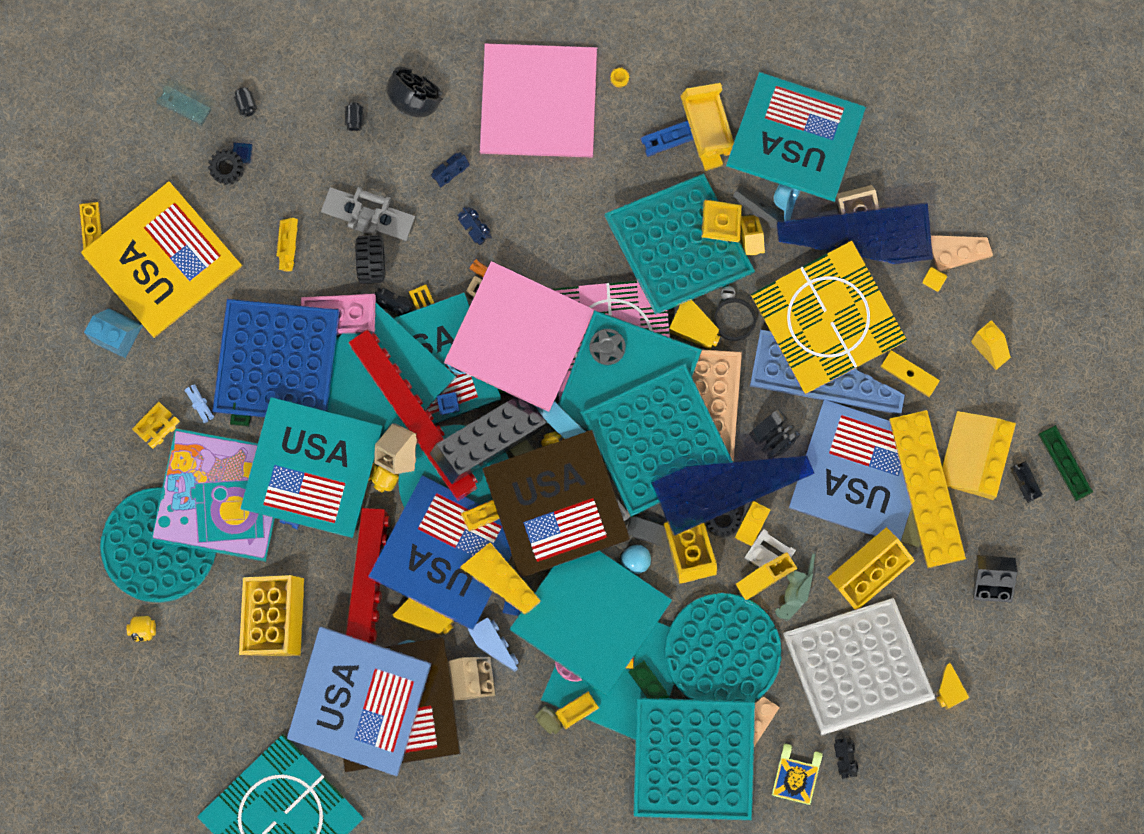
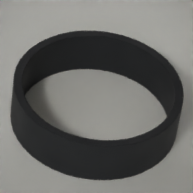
[714,298,756,341]

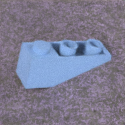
[468,618,519,671]

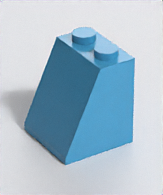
[84,308,143,358]

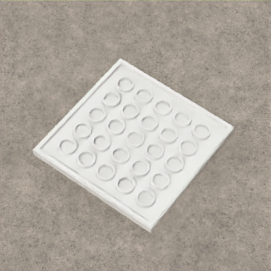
[783,598,935,735]

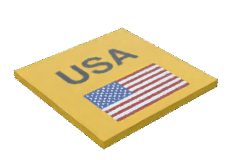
[81,181,242,338]

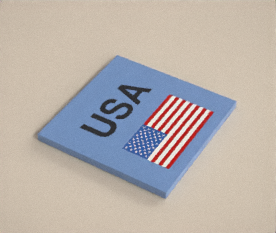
[789,400,911,541]
[287,627,431,776]

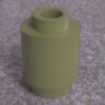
[535,706,564,735]

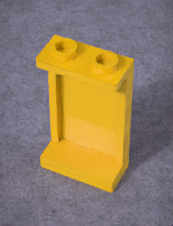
[681,83,734,159]

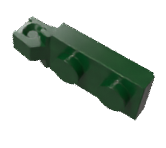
[628,661,669,699]

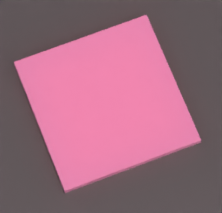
[480,44,597,158]
[444,261,594,412]

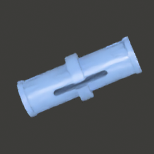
[185,384,214,423]

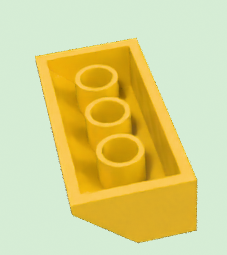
[828,527,915,610]

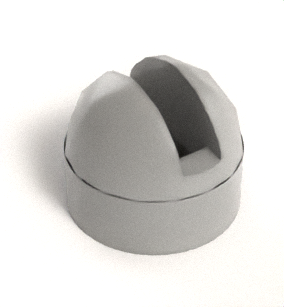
[720,286,736,301]

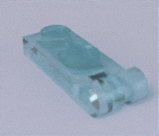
[156,86,211,126]

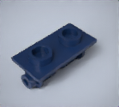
[430,152,470,188]
[457,207,492,245]

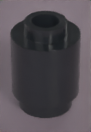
[234,87,257,117]
[345,102,364,131]

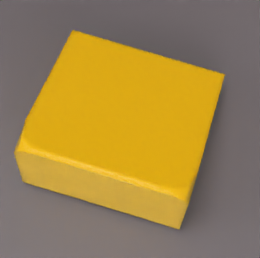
[922,267,947,292]

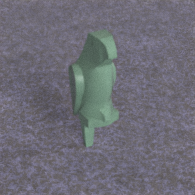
[775,554,815,621]

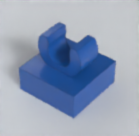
[437,392,460,415]

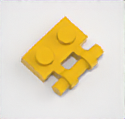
[132,402,180,449]

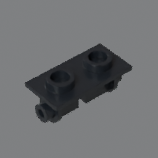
[375,288,414,316]
[1010,461,1043,503]
[834,738,859,779]

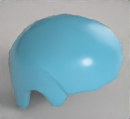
[620,545,652,574]

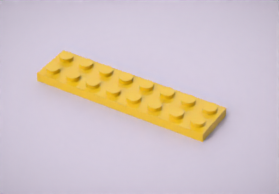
[889,410,966,568]

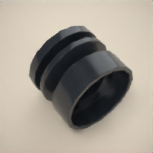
[749,409,801,460]

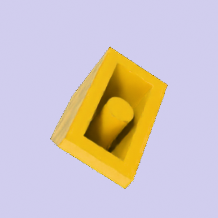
[741,215,765,255]
[735,501,770,547]
[936,663,969,710]

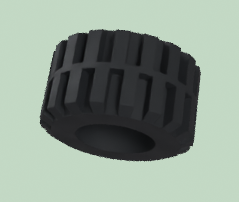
[355,235,385,284]

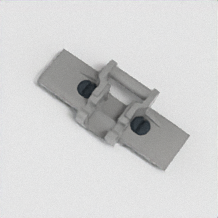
[321,187,415,241]

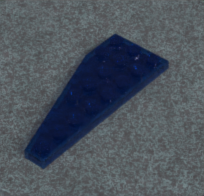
[776,202,933,264]
[651,455,815,536]

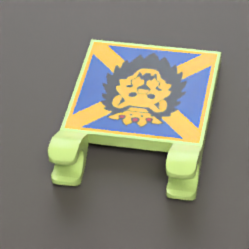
[772,744,822,805]

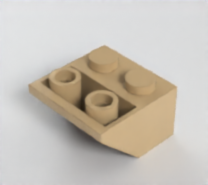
[374,423,417,474]
[448,657,495,700]

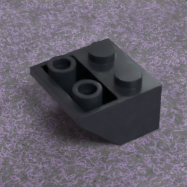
[973,555,1017,603]

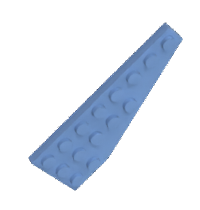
[750,330,905,415]

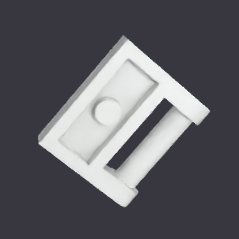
[745,529,796,568]

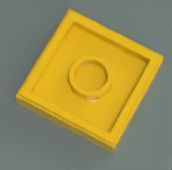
[702,200,742,242]

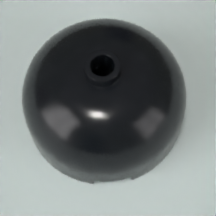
[386,67,443,118]

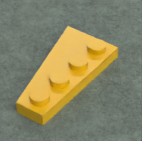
[460,543,540,615]

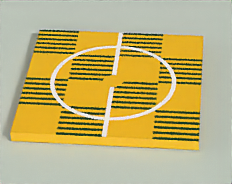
[751,241,907,395]

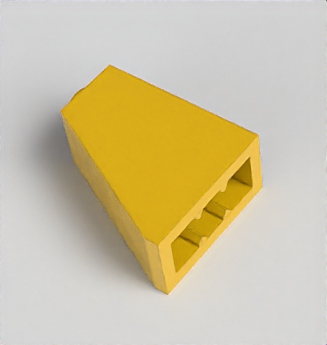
[669,300,720,350]
[971,320,1011,370]
[736,552,798,600]
[393,598,454,636]

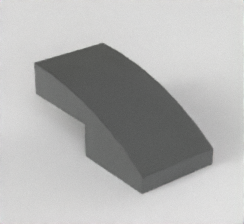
[627,516,667,547]

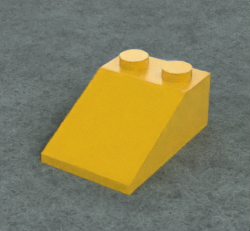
[664,514,717,584]

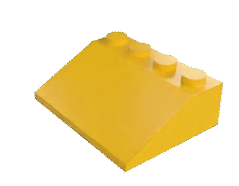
[942,411,1016,500]
[239,575,304,656]

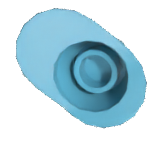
[774,184,800,223]

